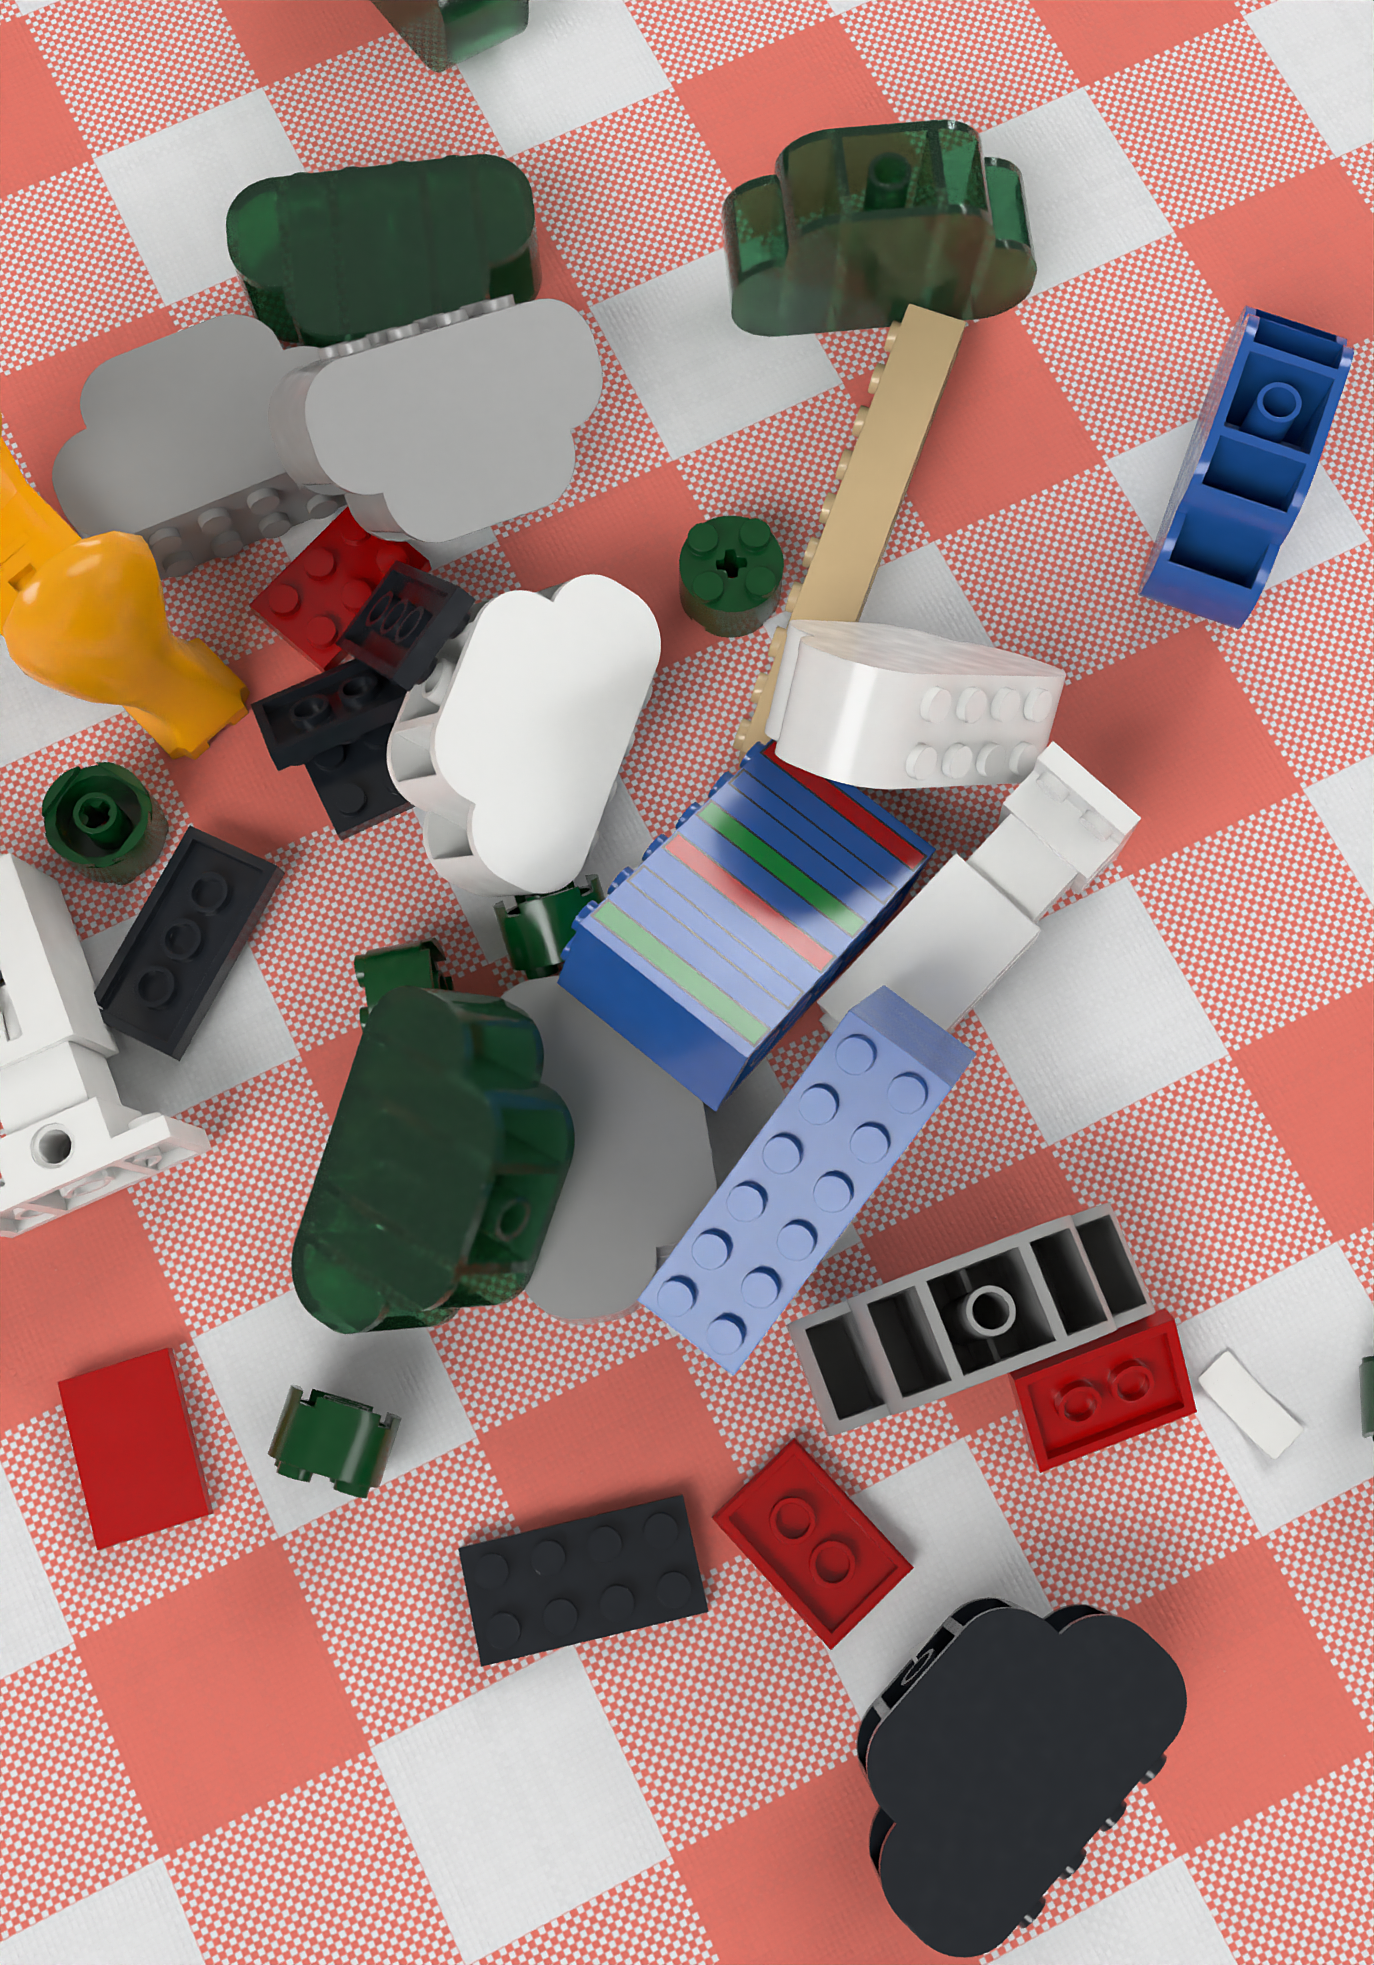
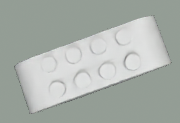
[386,574,661,897]
[764,620,1066,789]

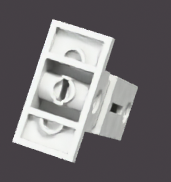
[817,741,1141,1034]
[0,853,212,1238]

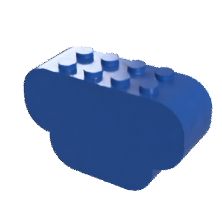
[1138,306,1354,629]

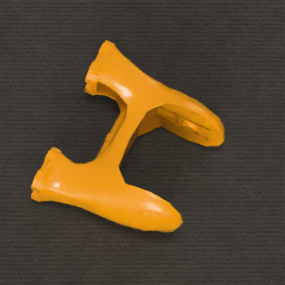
[0,411,250,760]

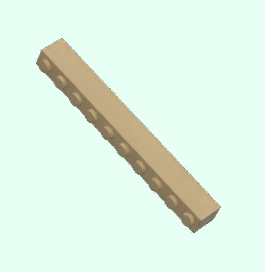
[733,303,966,769]

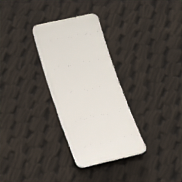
[1198,1351,1304,1460]

